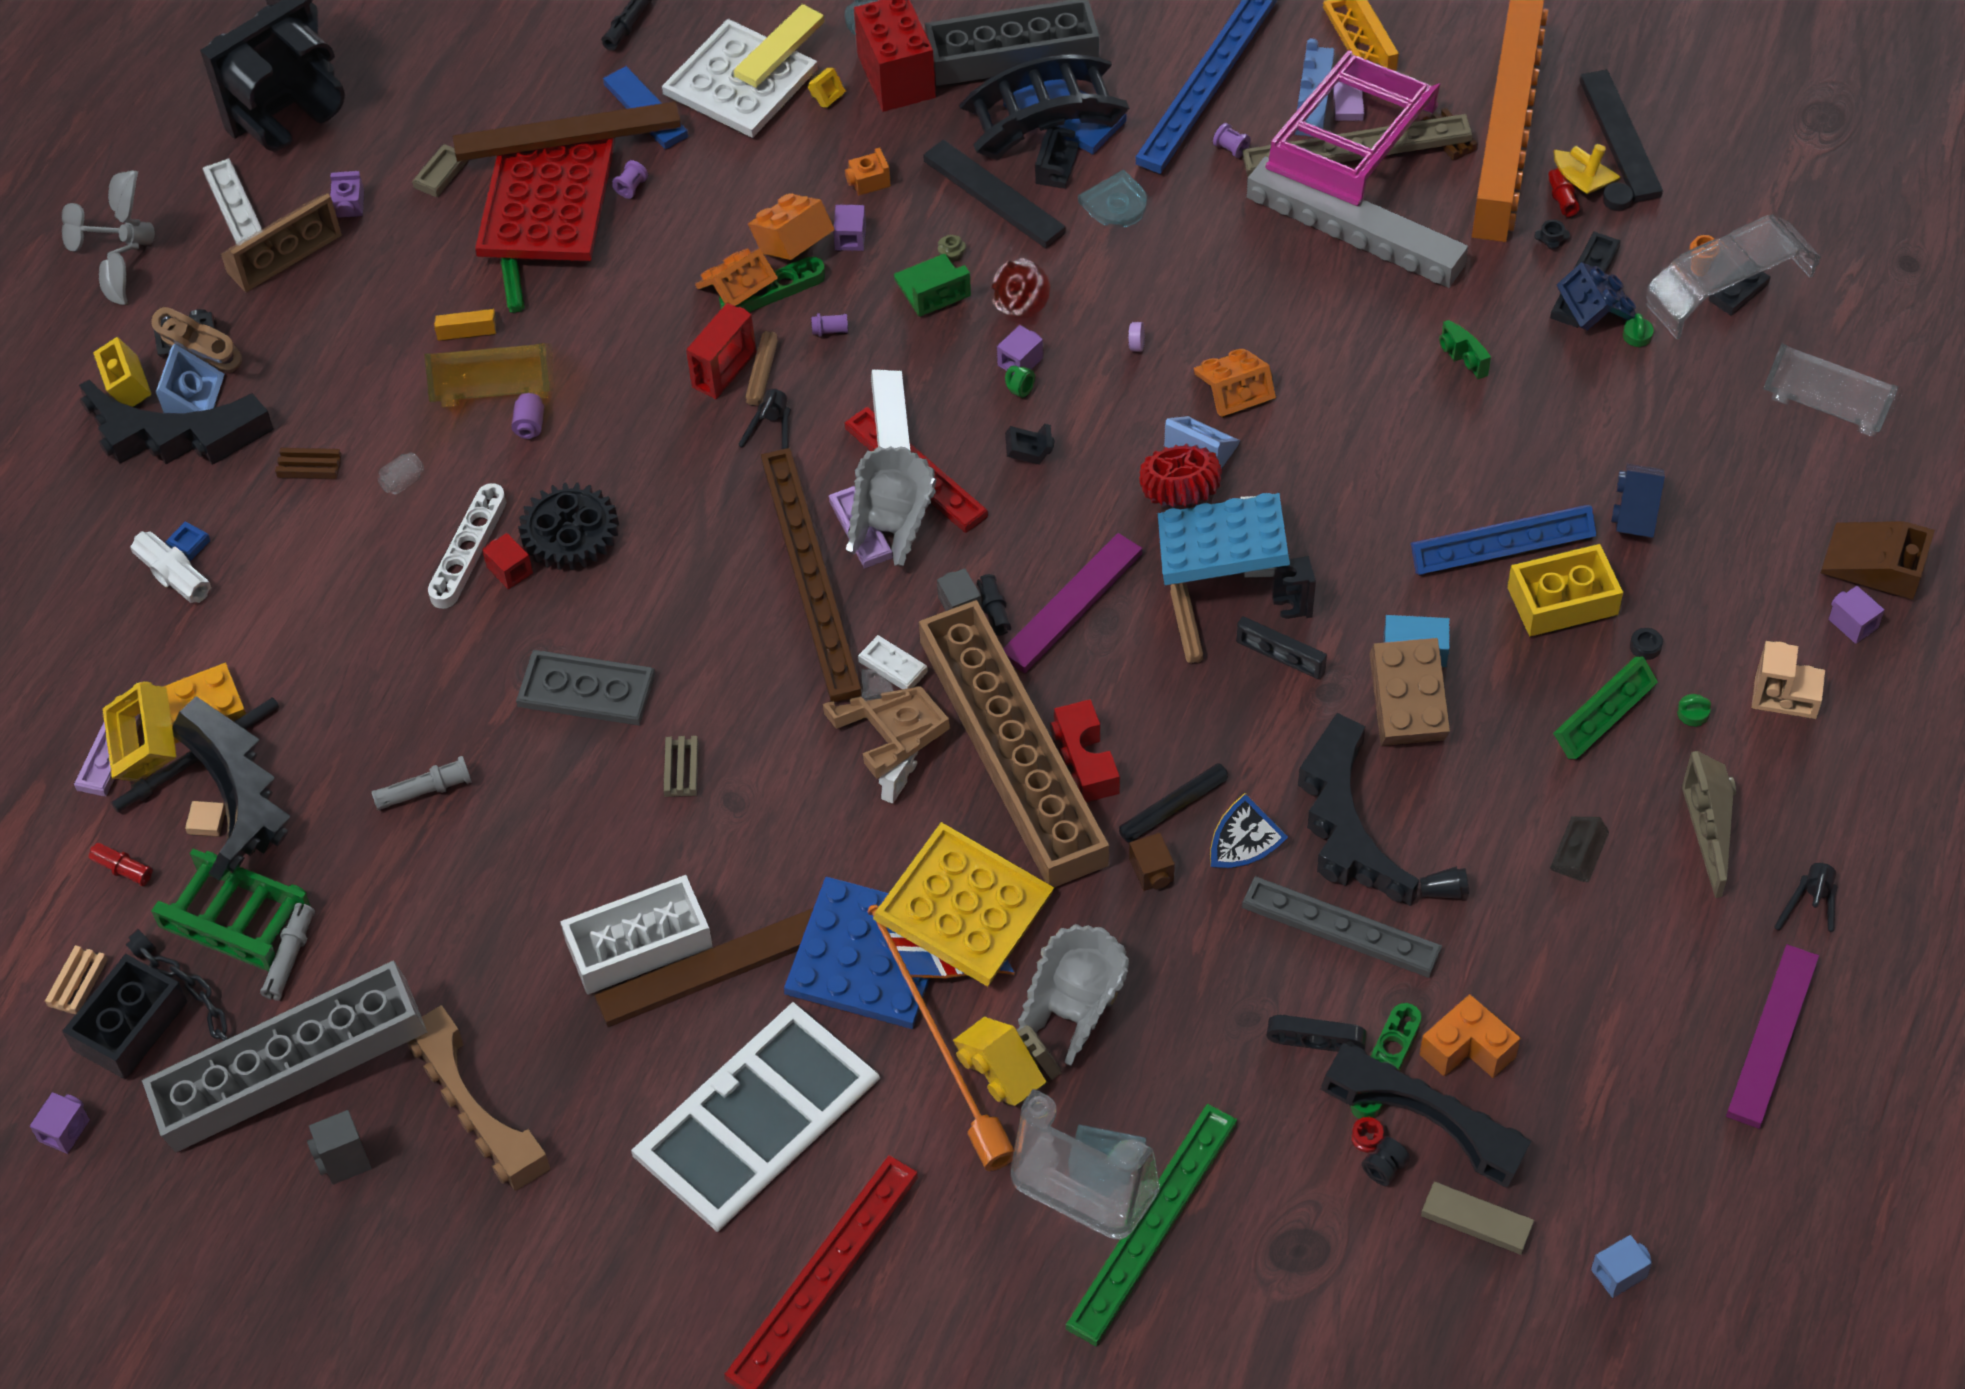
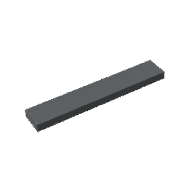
[1242,876,1442,978]

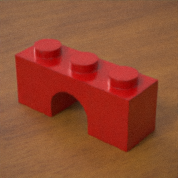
[1050,699,1120,803]

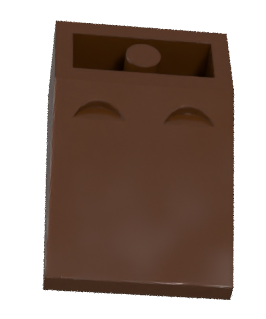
[1820,521,1935,600]

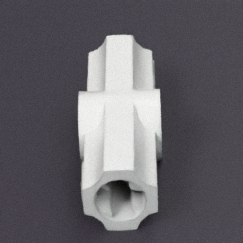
[130,531,211,603]

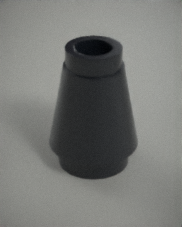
[1420,866,1469,899]

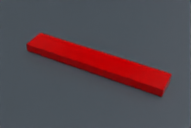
[845,407,988,534]

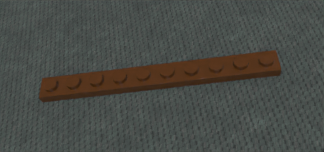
[761,448,862,702]

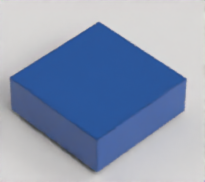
[165,521,211,561]

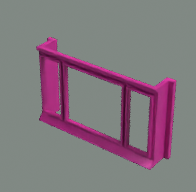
[1265,50,1440,206]

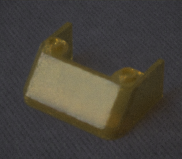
[424,343,554,407]

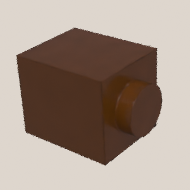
[1129,833,1175,891]

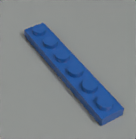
[1411,505,1596,575]

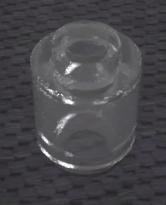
[378,452,424,495]

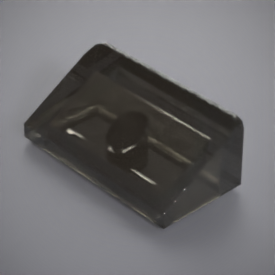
[1550,816,1609,882]

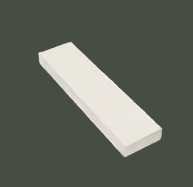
[203,159,262,244]
[871,370,910,450]

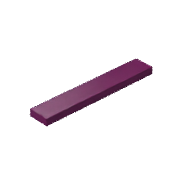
[1003,533,1142,674]
[1726,944,1819,1129]

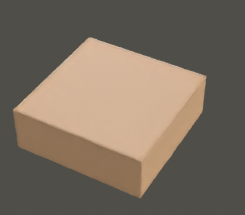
[185,801,226,836]

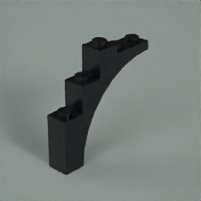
[79,380,274,465]
[172,696,291,881]
[1298,713,1419,906]

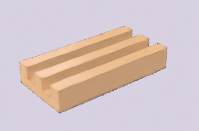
[45,945,108,1015]

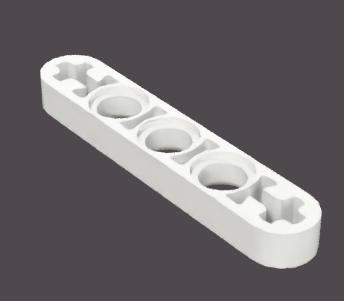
[428,483,506,609]

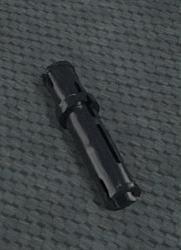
[601,0,651,51]

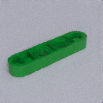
[719,257,825,312]
[1350,1003,1421,1119]

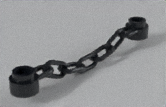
[125,929,236,1041]

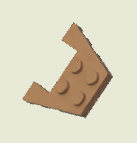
[823,686,950,779]

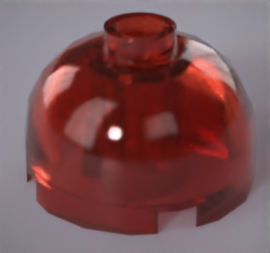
[991,258,1051,318]

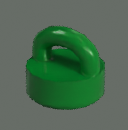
[1623,313,1654,347]
[1005,365,1035,398]
[1677,694,1711,727]

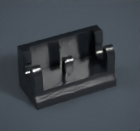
[1035,127,1079,189]
[1272,556,1316,619]

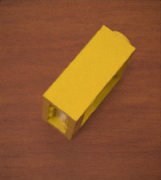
[102,682,177,782]

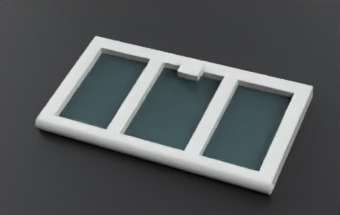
[631,1002,880,1232]

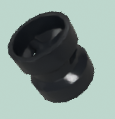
[1361,1137,1410,1186]

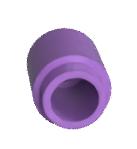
[511,393,544,439]

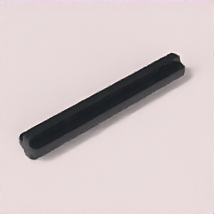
[1119,763,1228,842]

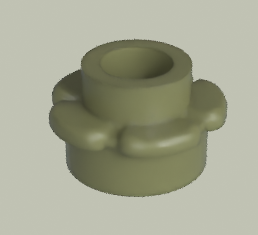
[937,235,966,262]

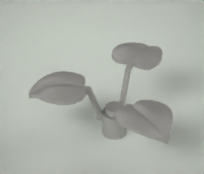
[62,171,155,305]

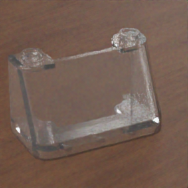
[1010,1089,1160,1239]

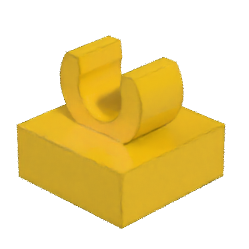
[808,68,846,107]

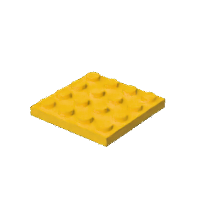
[873,822,1054,987]

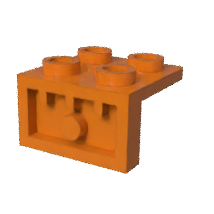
[695,248,778,306]
[1193,349,1276,417]

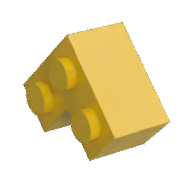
[953,1017,1046,1106]

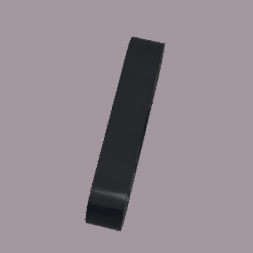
[1266,1015,1367,1052]

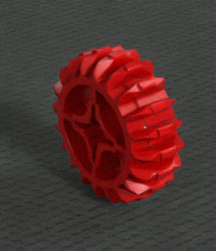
[1139,443,1222,508]

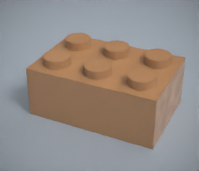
[1369,638,1450,746]

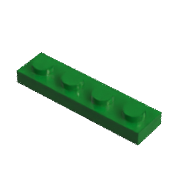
[1553,657,1658,759]

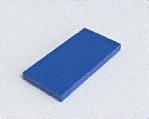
[1003,80,1126,154]

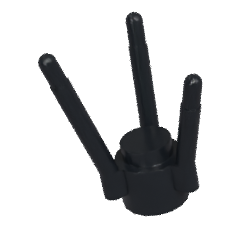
[738,389,791,449]
[1774,863,1838,932]

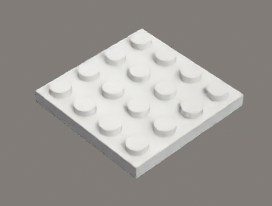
[662,19,818,138]

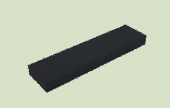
[1550,231,1621,328]

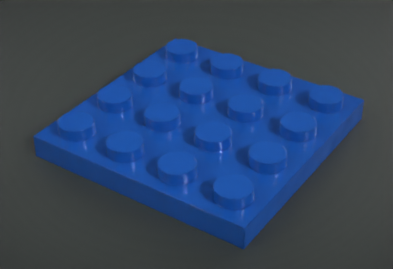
[784,876,930,1029]

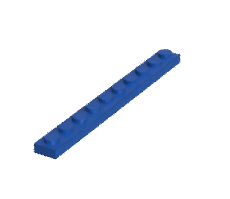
[1135,0,1277,174]

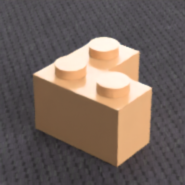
[1751,641,1825,719]

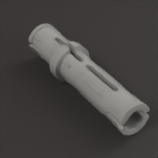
[260,903,315,1001]

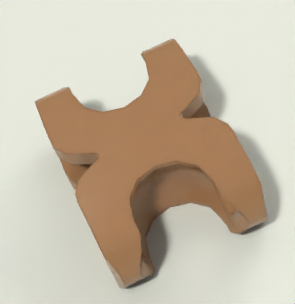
[152,307,242,373]

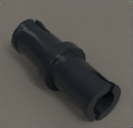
[976,574,1012,636]

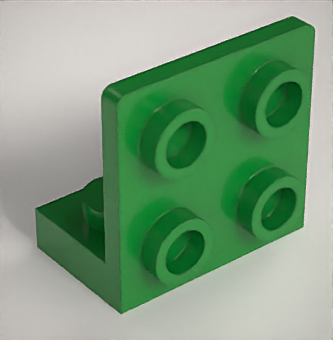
[894,254,971,317]

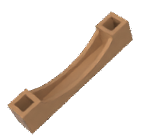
[406,1005,551,1191]

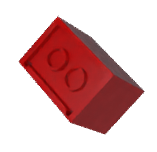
[854,0,936,112]

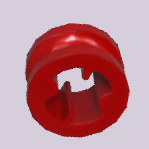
[1351,1117,1384,1153]

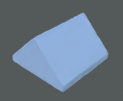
[156,344,225,413]
[1164,416,1240,468]

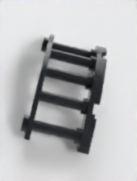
[959,54,1130,160]

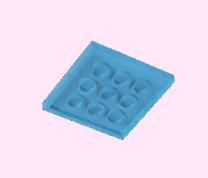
[1158,493,1290,585]

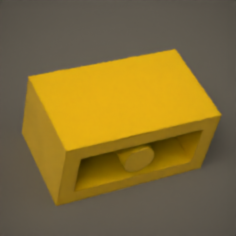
[93,336,152,407]

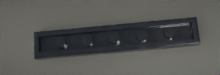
[1580,69,1663,203]
[923,139,1066,249]

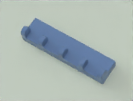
[1294,38,1334,137]

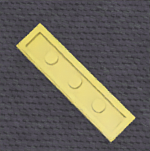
[733,4,825,88]

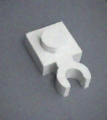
[879,751,918,804]

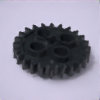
[518,482,619,570]

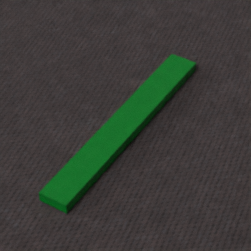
[1066,1104,1237,1347]

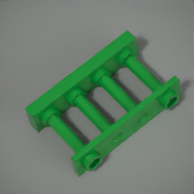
[151,849,311,972]

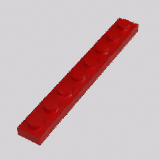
[724,1155,918,1389]

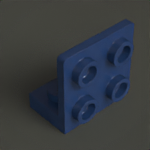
[1556,262,1636,331]

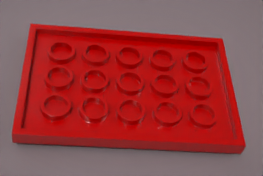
[475,138,616,261]

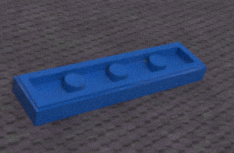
[603,66,688,149]

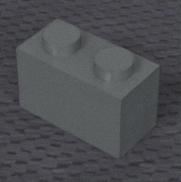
[307,1110,372,1185]

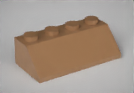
[221,193,342,293]

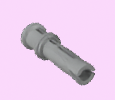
[371,756,472,811]

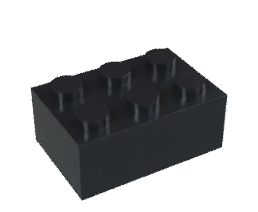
[62,953,188,1080]

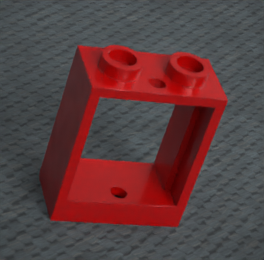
[686,302,757,399]

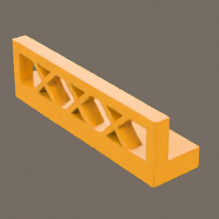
[1323,0,1399,72]

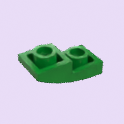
[1439,320,1491,380]

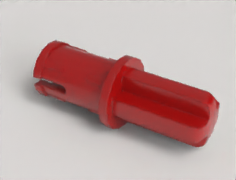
[1548,168,1580,217]
[88,843,153,887]

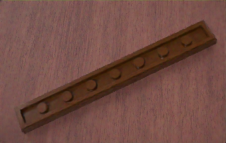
[452,101,681,162]
[594,908,813,1028]

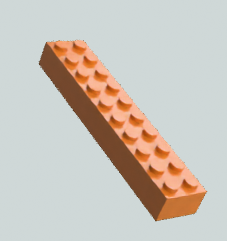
[1471,0,1548,242]

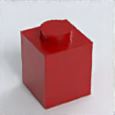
[482,533,533,590]

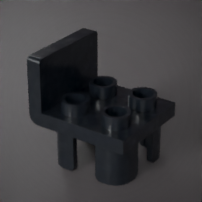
[200,0,345,151]

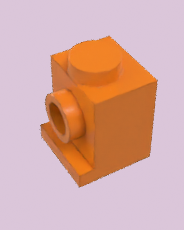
[845,148,891,196]

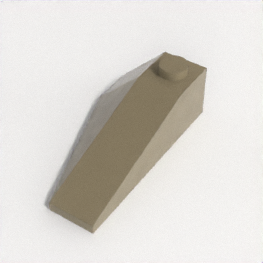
[1682,751,1736,898]

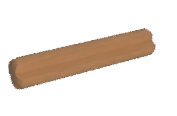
[746,331,778,406]
[1170,582,1203,664]

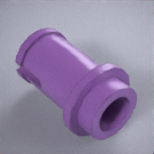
[811,313,848,337]

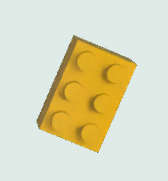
[1507,544,1623,637]

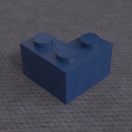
[1611,463,1665,538]

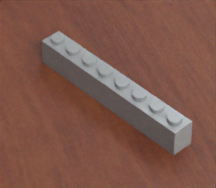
[1247,156,1468,288]

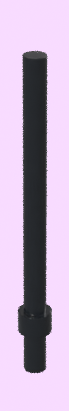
[111,697,279,813]

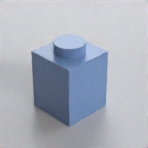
[1591,1235,1652,1298]

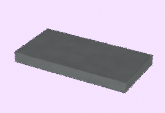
[516,650,655,726]

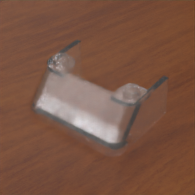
[1763,343,1904,437]

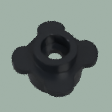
[1534,219,1570,249]

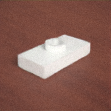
[858,635,928,689]

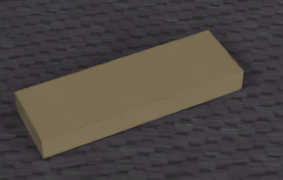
[1421,1181,1534,1255]

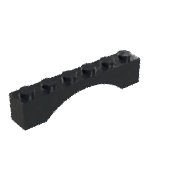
[1320,1043,1531,1188]

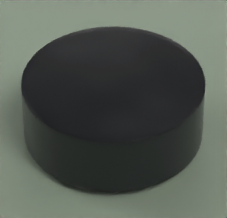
[1603,182,1633,211]
[1630,628,1663,660]

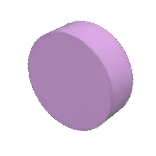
[1129,322,1145,352]

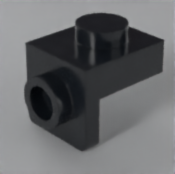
[1005,423,1054,465]

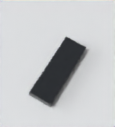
[1236,616,1327,680]

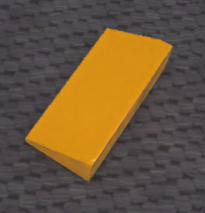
[434,309,496,341]

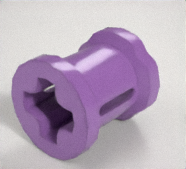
[1213,123,1251,158]
[612,160,648,199]

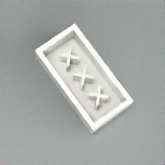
[560,875,713,995]

